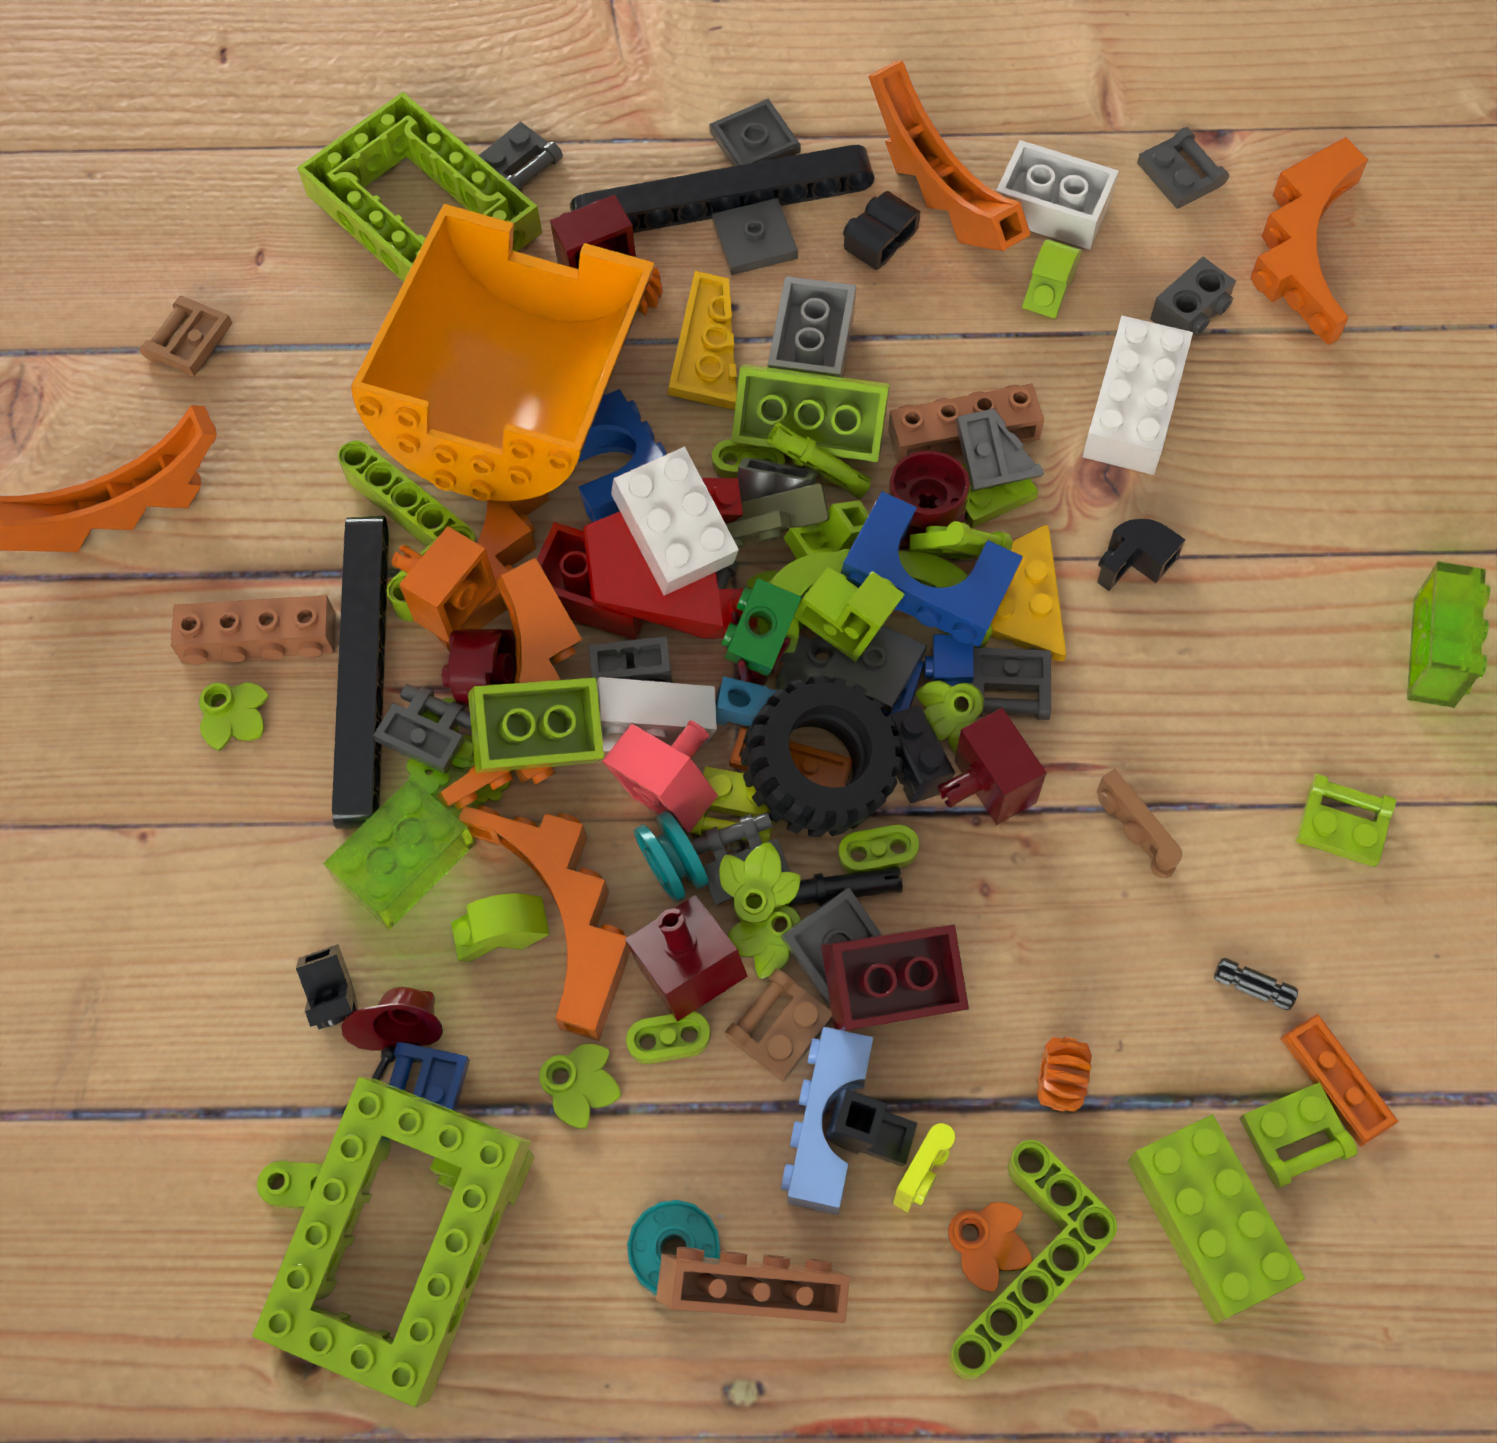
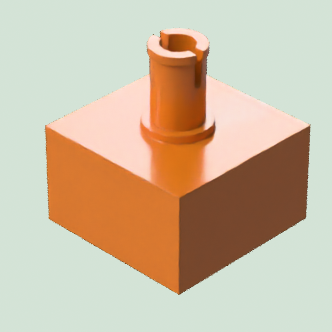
[392,526,497,642]

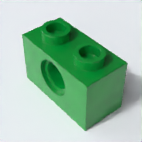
[721,578,802,676]

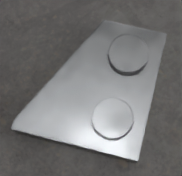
[955,409,1044,492]

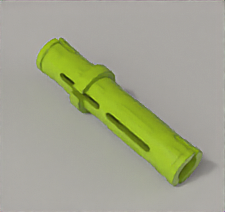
[766,422,871,499]

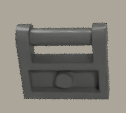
[478,121,563,192]
[1137,127,1230,209]
[972,647,1051,720]

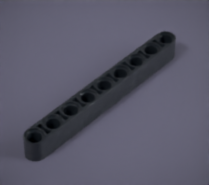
[570,145,875,233]
[332,515,389,829]

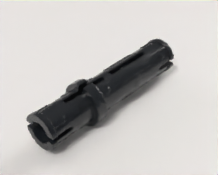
[786,866,903,906]

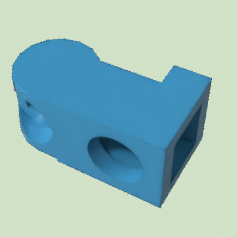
[715,676,777,726]

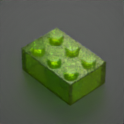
[1407,561,1490,708]
[323,778,475,930]

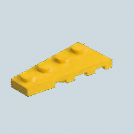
[667,271,737,410]

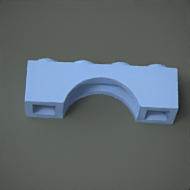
[781,1027,873,1215]

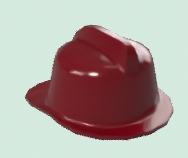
[341,987,443,1051]

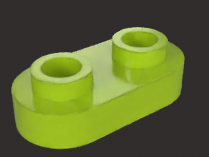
[712,440,785,478]
[838,824,919,874]
[626,1012,711,1064]
[257,1161,322,1210]

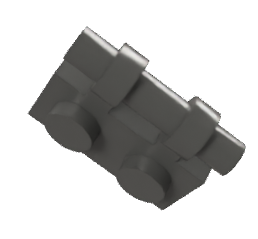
[373,684,471,774]
[692,812,790,905]

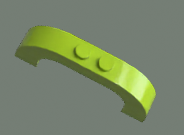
[755,549,992,653]

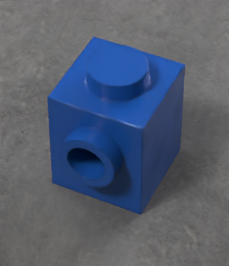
[924,634,974,686]

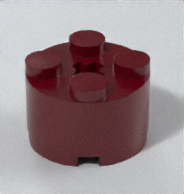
[441,629,516,707]

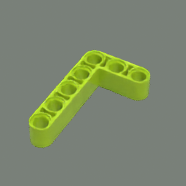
[338,440,477,622]
[948,1140,1117,1380]

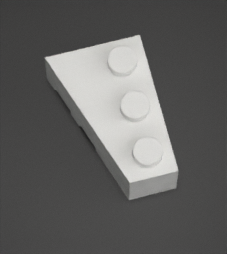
[597,677,717,751]

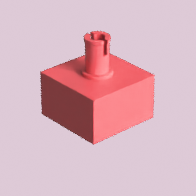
[602,720,718,833]

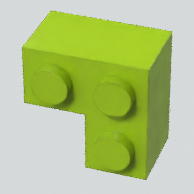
[794,566,905,662]

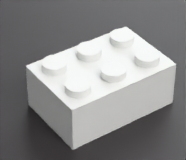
[996,140,1119,250]
[611,447,739,596]

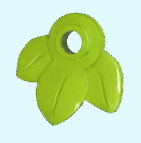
[916,681,984,754]
[199,682,269,751]
[719,842,801,924]
[727,897,801,979]
[539,1043,621,1129]

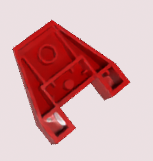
[583,477,757,639]

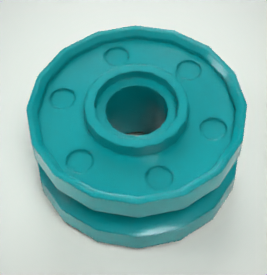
[633,811,709,903]
[627,1200,721,1296]

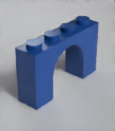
[577,389,667,523]
[841,491,1023,647]

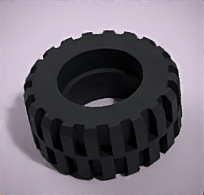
[741,675,903,837]

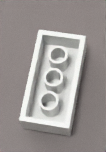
[1082,315,1193,475]

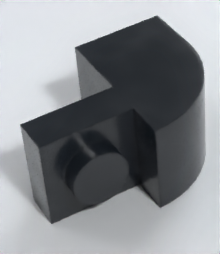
[1097,519,1186,591]
[296,944,359,1030]
[826,1089,917,1166]

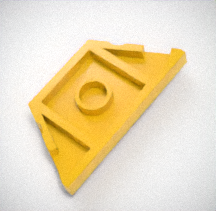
[991,525,1066,661]

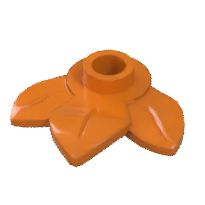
[948,1202,1033,1293]

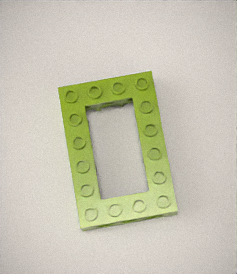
[297,92,542,282]
[252,1077,531,1408]

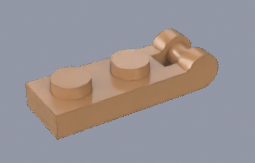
[1097,769,1182,878]

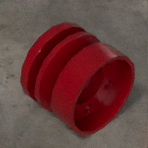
[888,450,970,549]

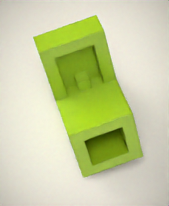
[1022,239,1083,319]
[784,501,869,559]
[451,893,550,962]

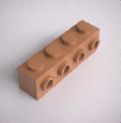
[888,383,1044,463]
[171,595,335,665]
[656,1247,850,1323]

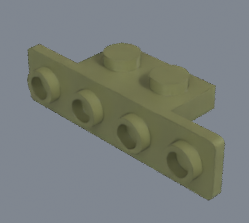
[726,483,830,549]

